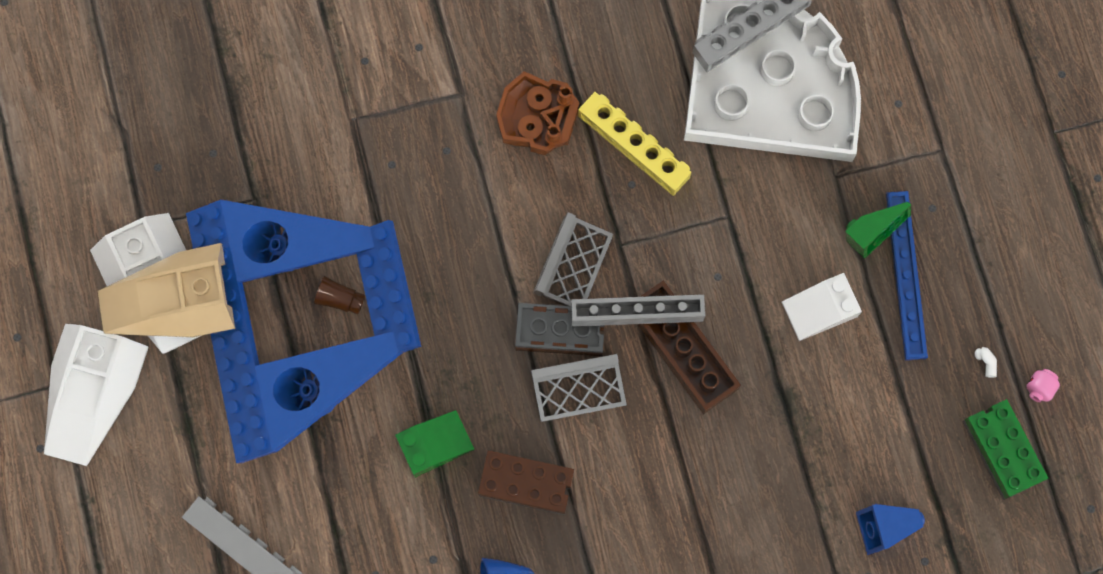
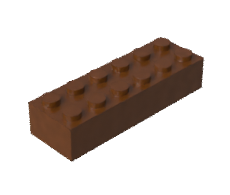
[638,280,741,415]

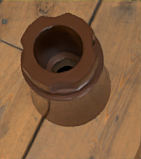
[314,276,365,314]

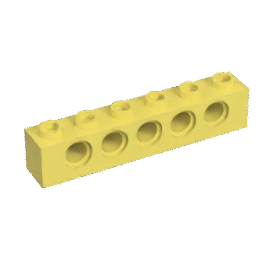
[578,92,691,196]

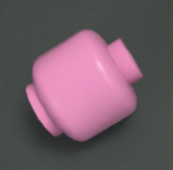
[1027,369,1060,402]

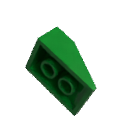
[845,202,911,259]
[395,410,475,478]

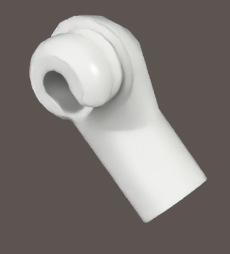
[975,347,997,378]

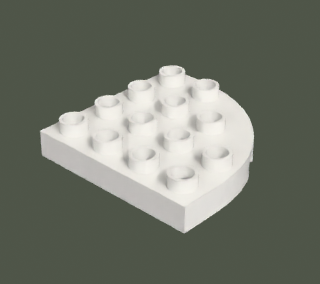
[684,0,861,162]

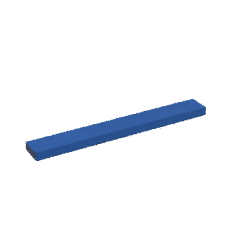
[886,191,928,360]

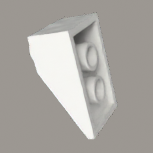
[781,273,862,341]

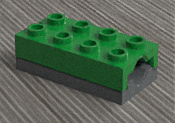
[962,399,1049,500]

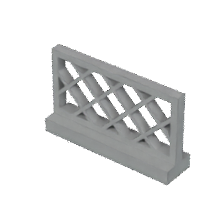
[533,212,613,306]
[531,354,626,422]

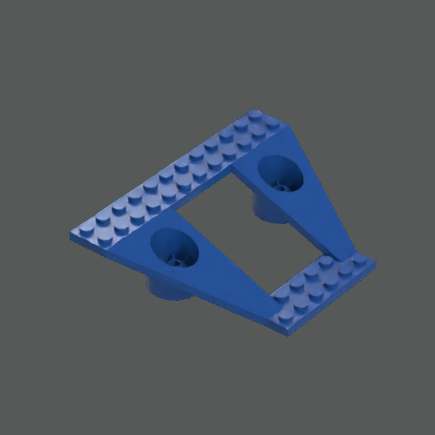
[186,199,421,464]

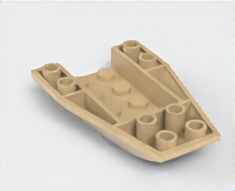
[98,243,235,337]

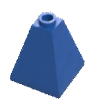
[856,504,925,555]

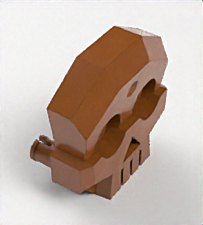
[496,71,579,156]

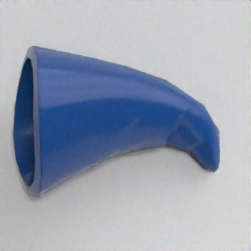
[480,558,535,574]

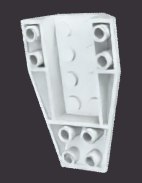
[90,213,200,354]
[44,324,149,466]

